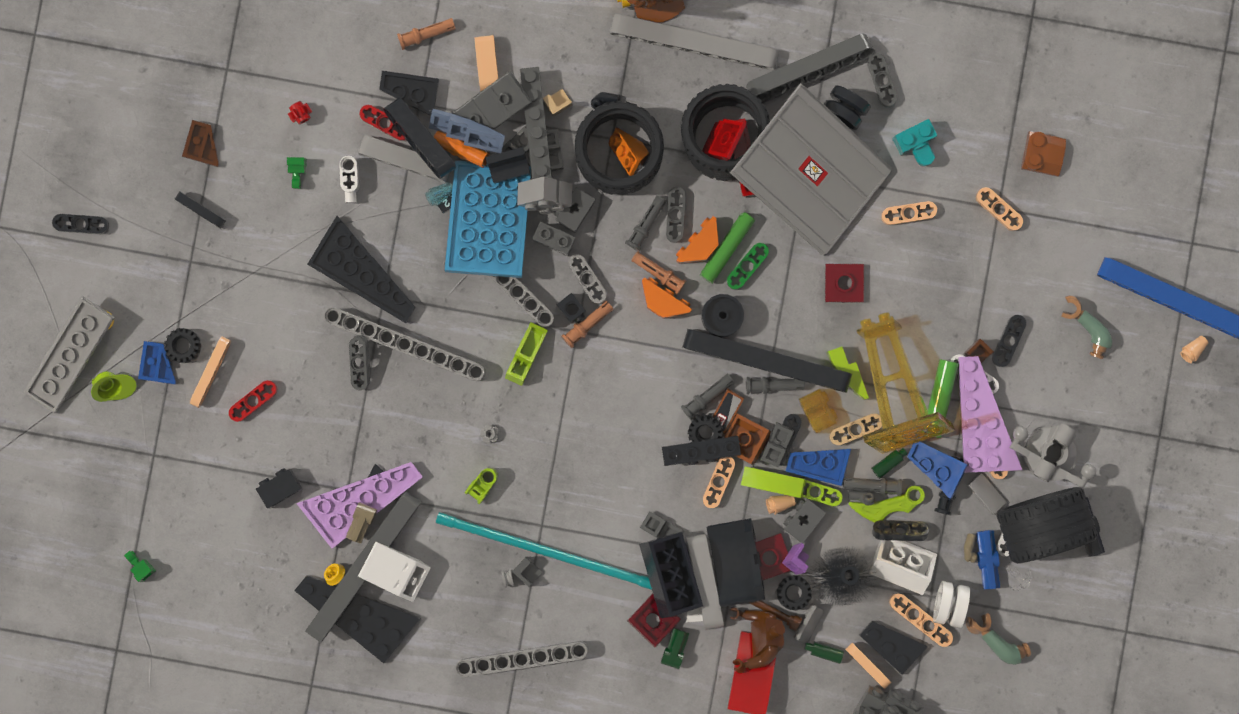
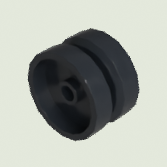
[824,85,871,130]
[701,294,744,337]

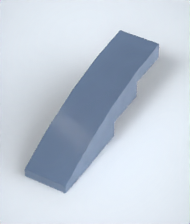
[429,109,505,153]

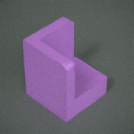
[782,543,809,575]

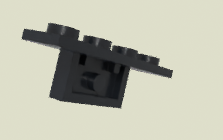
[662,436,741,466]

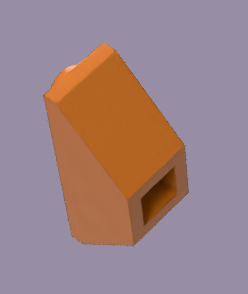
[608,128,649,176]
[676,216,719,264]
[642,277,692,319]

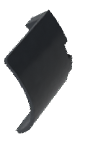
[707,518,765,607]

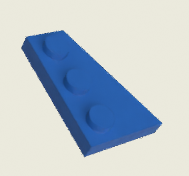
[907,440,968,499]

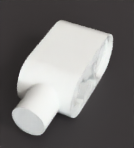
[340,156,360,203]

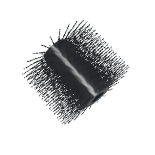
[808,546,876,606]

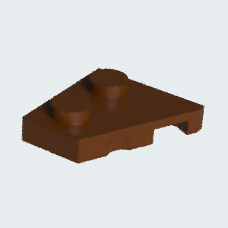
[182,120,219,167]

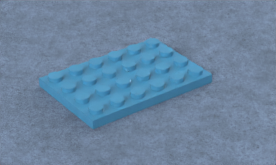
[445,161,531,278]

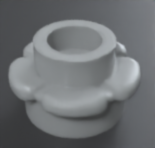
[480,424,499,443]

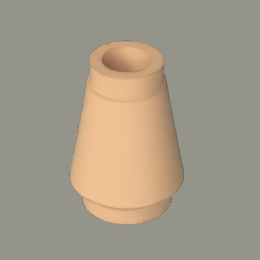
[1180,336,1209,363]
[766,495,796,515]

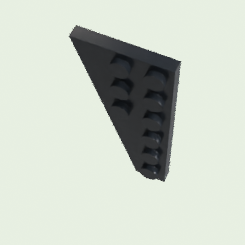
[307,216,416,323]
[294,575,420,664]

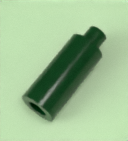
[871,448,908,479]
[804,641,844,664]

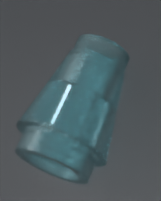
[425,182,453,206]

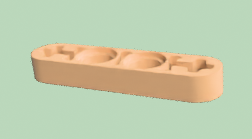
[190,336,231,408]
[889,593,953,647]

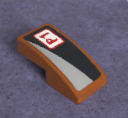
[712,389,744,434]

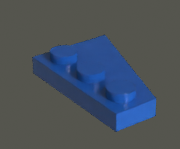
[785,449,851,486]

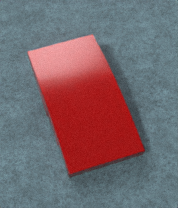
[702,119,746,161]
[727,631,776,714]

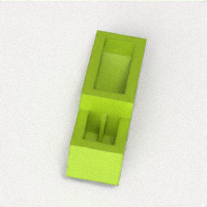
[505,322,548,386]
[826,347,869,400]
[741,467,805,499]

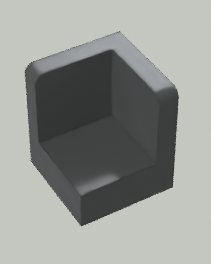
[512,557,542,587]

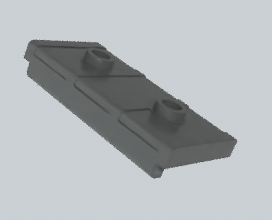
[452,71,532,130]

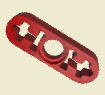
[359,105,406,141]
[229,380,278,422]

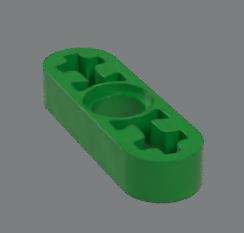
[727,243,769,290]

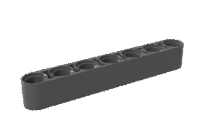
[746,34,875,103]

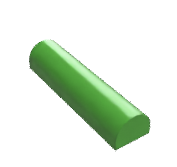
[699,212,755,284]
[922,359,959,438]

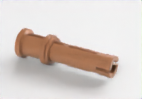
[397,18,456,50]
[631,251,687,295]
[561,301,614,349]

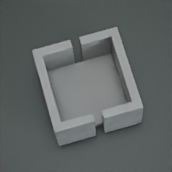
[517,176,572,214]

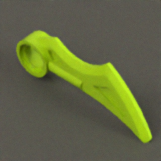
[848,485,925,523]

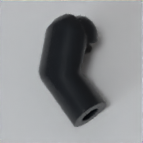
[591,92,618,109]

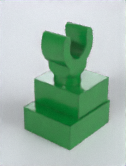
[287,157,307,189]
[124,551,156,582]

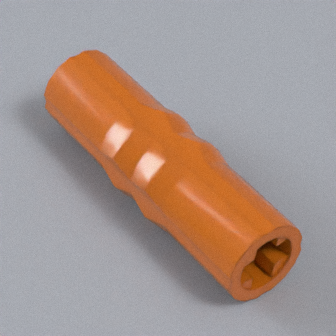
[434,131,490,168]

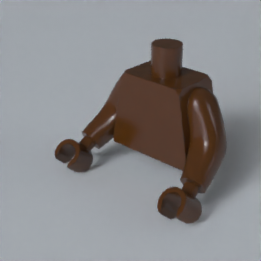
[730,608,785,673]

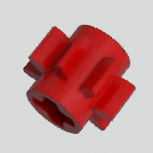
[288,101,312,125]

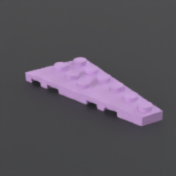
[958,356,1022,473]
[296,462,423,549]

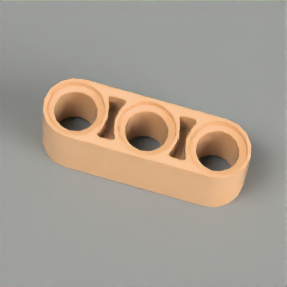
[474,35,499,92]

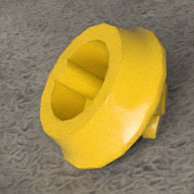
[324,563,345,586]

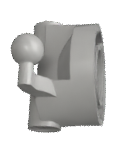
[1009,423,1096,488]

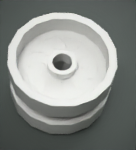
[933,581,970,628]

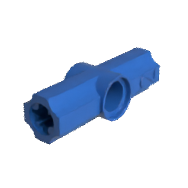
[977,530,1000,590]

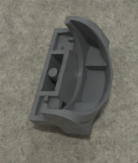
[853,685,924,714]

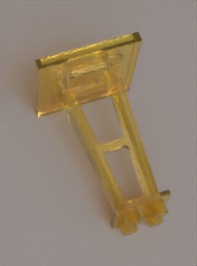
[857,313,955,454]

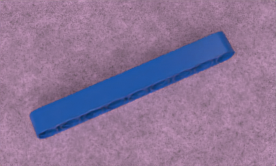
[1097,257,1239,339]

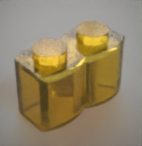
[798,389,838,433]

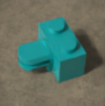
[892,119,938,167]

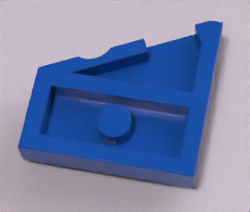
[138,341,176,384]

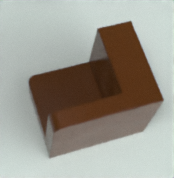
[964,339,994,363]

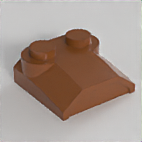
[1021,131,1066,177]
[725,413,771,465]

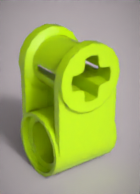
[464,468,498,505]

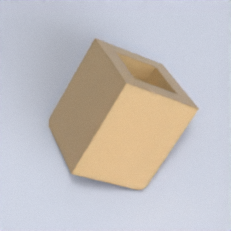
[543,89,573,117]

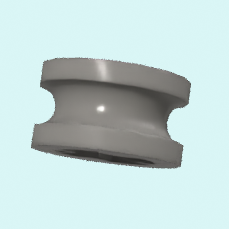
[501,569,515,588]

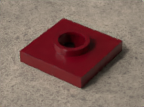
[825,264,864,303]
[756,533,791,580]
[627,593,681,648]

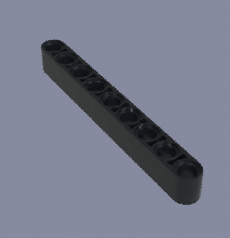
[682,329,852,393]

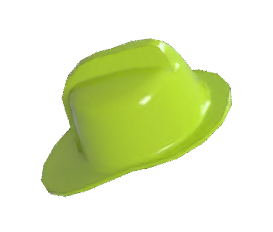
[91,371,137,402]

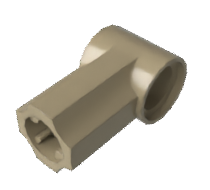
[346,502,377,544]

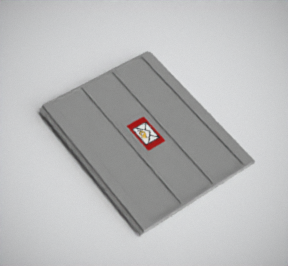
[730,83,892,256]

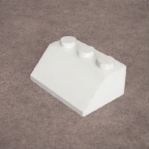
[869,540,937,595]

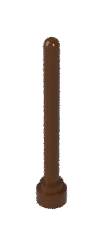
[716,583,803,632]

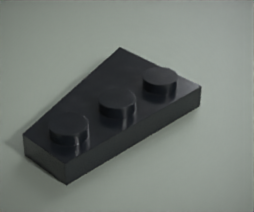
[379,71,439,116]
[859,621,928,675]

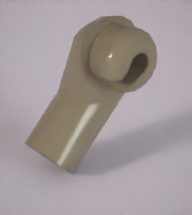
[964,533,978,563]

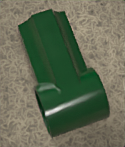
[661,628,689,669]

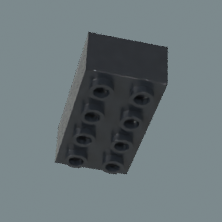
[639,532,703,618]

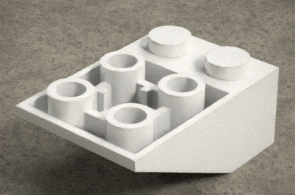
[358,542,430,602]

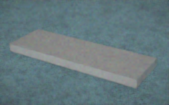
[23,296,115,414]

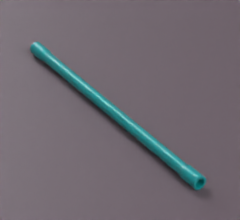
[436,512,652,590]

